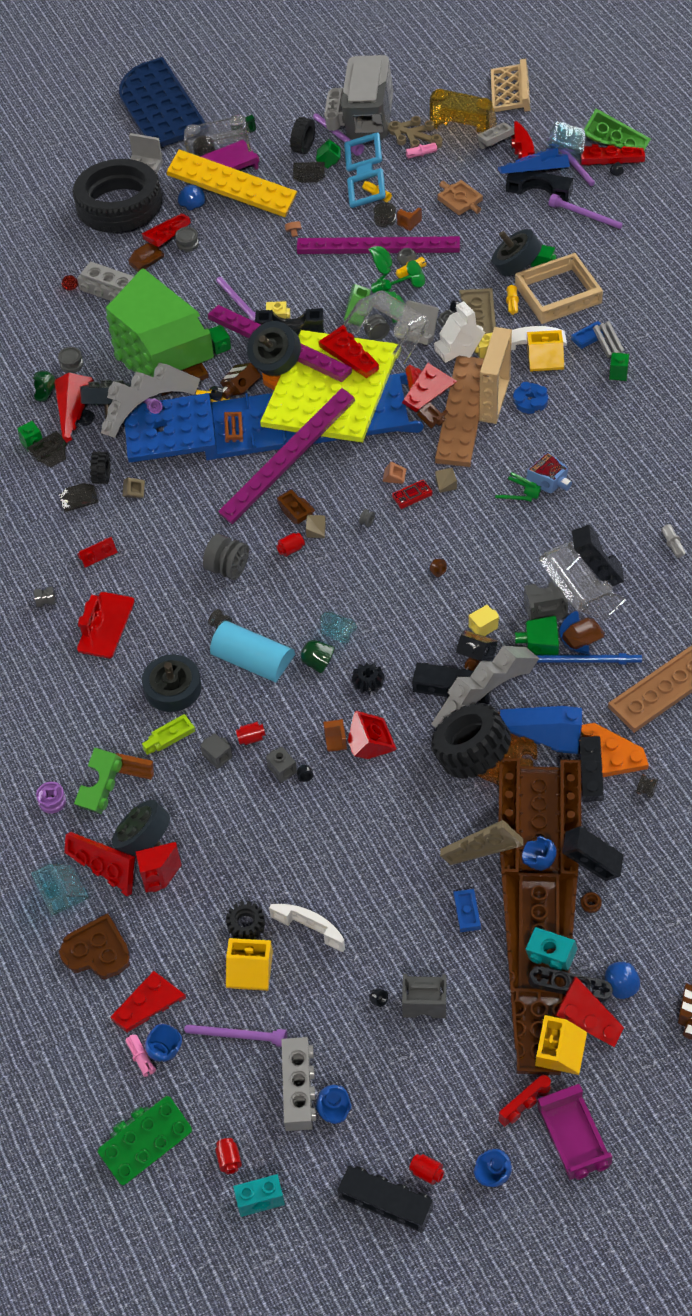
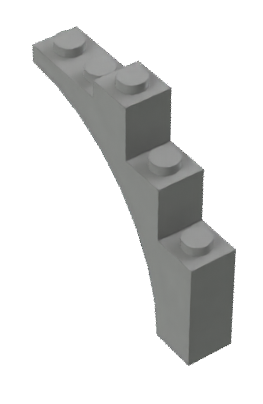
[101,363,200,438]
[431,646,539,728]

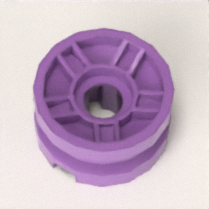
[36,782,66,814]

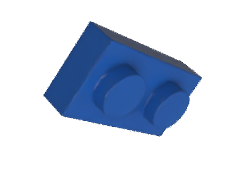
[453,889,481,932]

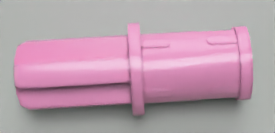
[406,143,437,159]
[126,1034,156,1077]

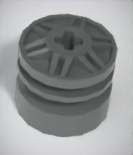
[203,534,249,580]

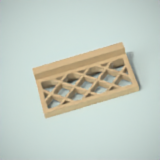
[491,59,530,112]

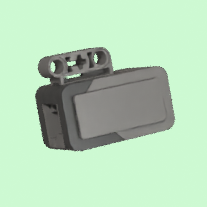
[324,55,394,140]

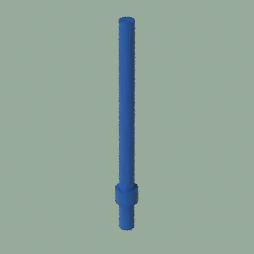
[536,653,642,665]

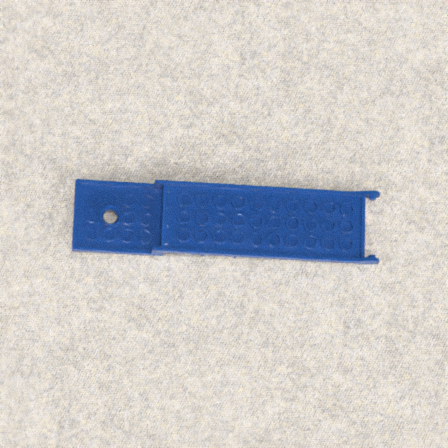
[124,372,424,463]

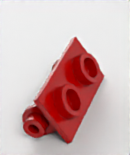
[77,537,118,568]

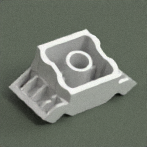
[434,301,485,363]

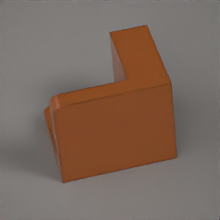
[397,207,422,231]
[323,719,347,752]

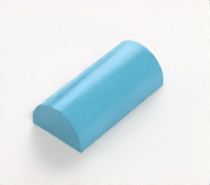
[210,621,295,682]

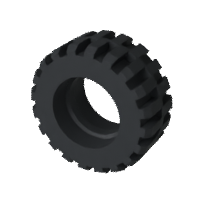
[431,703,511,779]

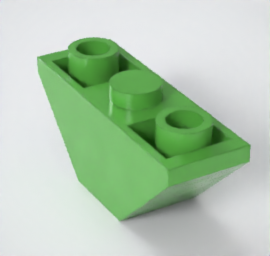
[344,284,371,326]

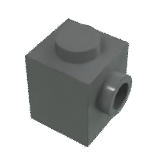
[200,733,232,769]
[266,746,297,783]

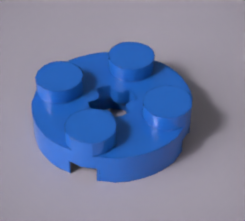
[513,382,548,414]

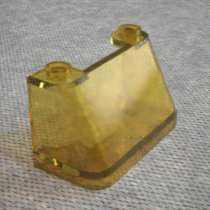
[430,89,497,133]

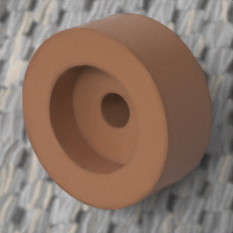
[285,221,302,237]

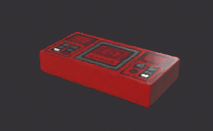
[392,479,433,509]

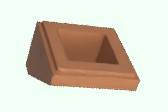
[383,462,406,484]

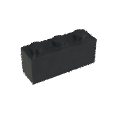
[580,736,604,802]
[562,826,624,881]

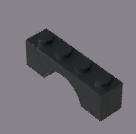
[506,171,574,202]
[255,308,324,336]
[572,525,624,588]

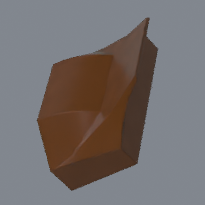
[128,243,165,272]
[277,489,316,524]
[562,618,605,650]

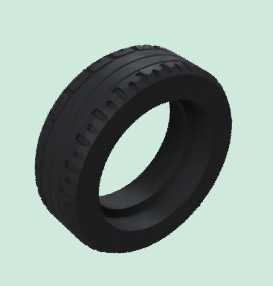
[73,159,162,233]

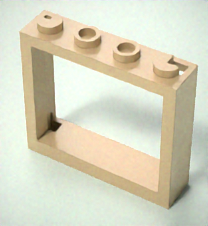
[515,253,603,324]
[479,327,512,424]

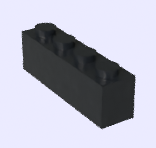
[412,662,492,704]
[337,1166,433,1233]

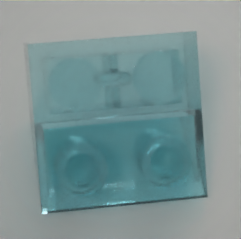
[548,121,585,155]
[31,864,89,917]

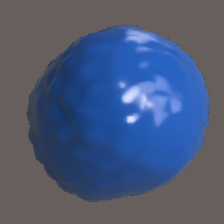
[178,184,206,211]
[522,836,557,871]
[604,962,640,999]
[145,1024,182,1062]
[316,1084,351,1124]
[474,1149,512,1187]

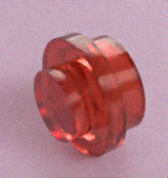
[61,275,78,290]

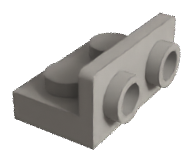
[477,122,514,149]

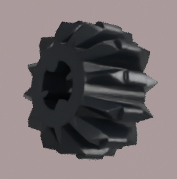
[352,662,385,695]

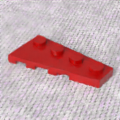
[579,143,645,166]
[318,325,379,378]
[64,832,135,896]

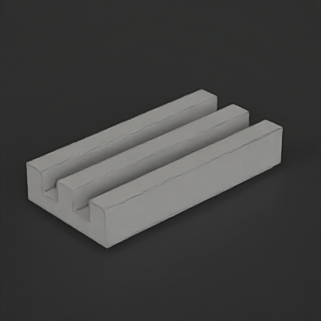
[593,321,624,358]

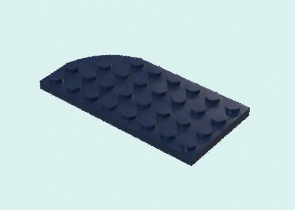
[119,57,209,147]

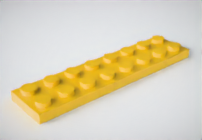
[167,149,297,217]

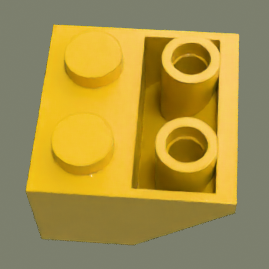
[527,330,564,372]
[226,938,273,991]
[535,1015,587,1075]

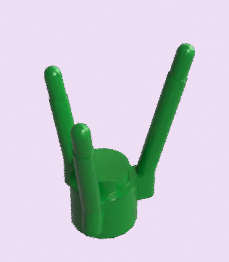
[495,472,542,502]

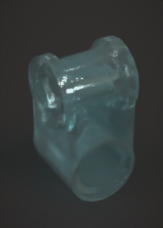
[320,611,357,644]

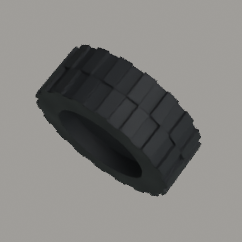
[290,117,315,154]

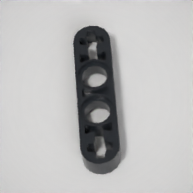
[528,967,613,1002]

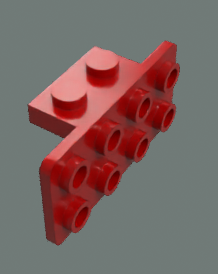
[77,592,135,659]

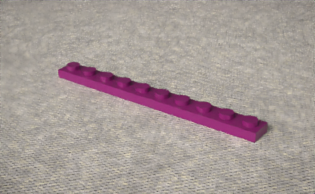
[297,236,460,254]
[208,305,352,382]
[218,388,355,524]

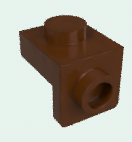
[417,402,448,429]

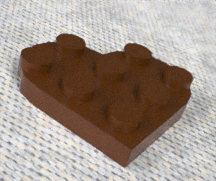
[59,913,130,979]

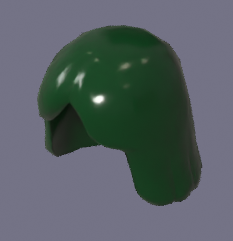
[33,370,55,402]
[300,640,335,673]

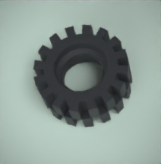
[90,452,111,484]
[226,901,265,940]

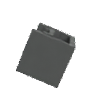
[524,579,568,620]
[402,974,447,1018]

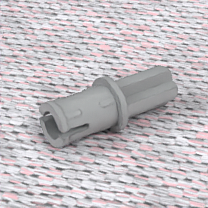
[661,524,685,558]

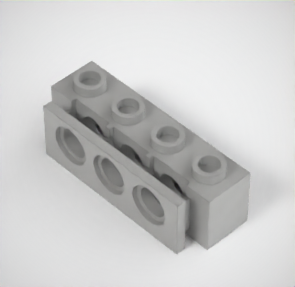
[77,261,134,301]
[281,1037,316,1131]

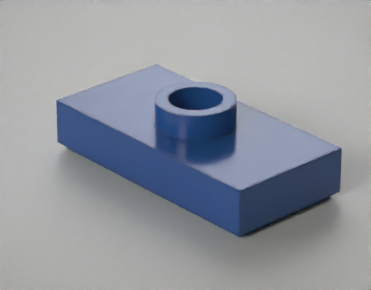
[571,321,605,349]

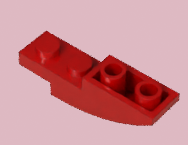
[511,121,535,159]

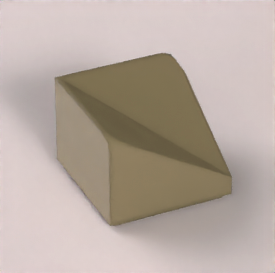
[435,468,457,493]
[122,478,145,498]
[306,515,326,538]

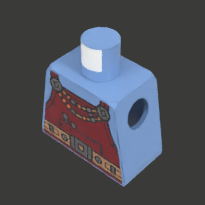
[526,452,572,493]

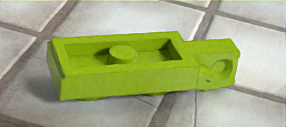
[142,714,195,755]

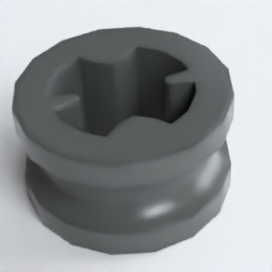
[359,509,375,527]

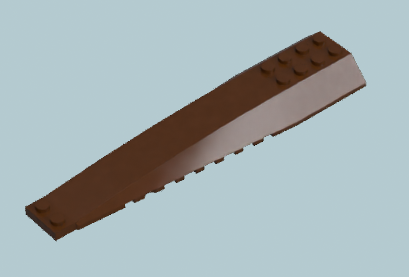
[498,758,581,1075]

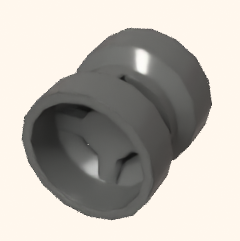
[34,586,56,608]

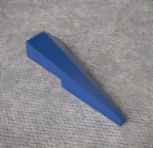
[498,148,570,174]

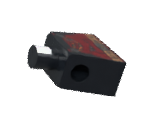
[456,630,498,661]

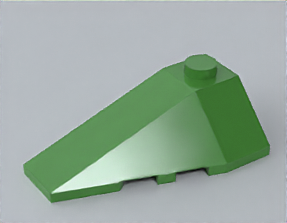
[582,109,651,150]

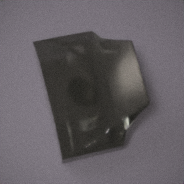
[293,162,325,183]
[27,431,67,468]
[59,483,99,512]

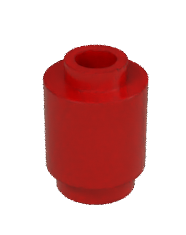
[276,532,305,557]
[236,721,266,745]
[215,1138,242,1174]
[409,1154,445,1185]

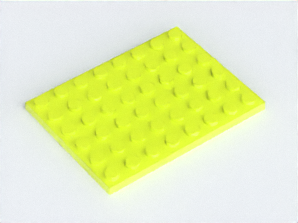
[260,330,400,443]

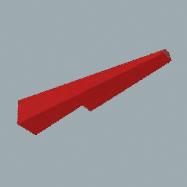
[55,373,94,443]

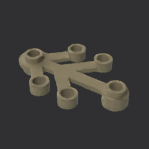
[388,116,442,149]

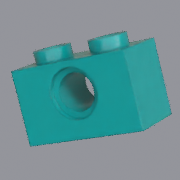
[525,927,578,971]
[233,1174,285,1217]

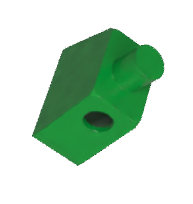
[515,616,559,655]

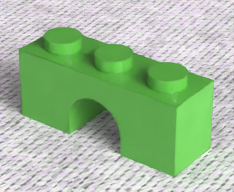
[74,747,122,815]

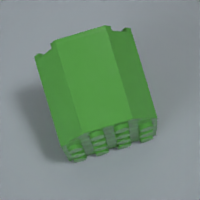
[106,268,214,377]

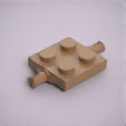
[437,180,483,215]

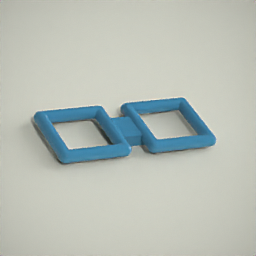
[344,133,386,208]

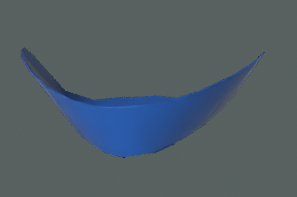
[559,611,591,655]

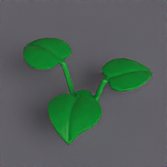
[368,246,425,323]

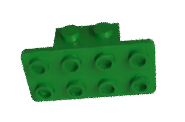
[97,1096,192,1185]

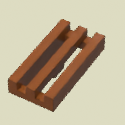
[224,412,243,442]
[115,753,154,780]

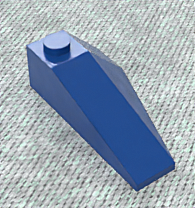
[500,706,582,754]

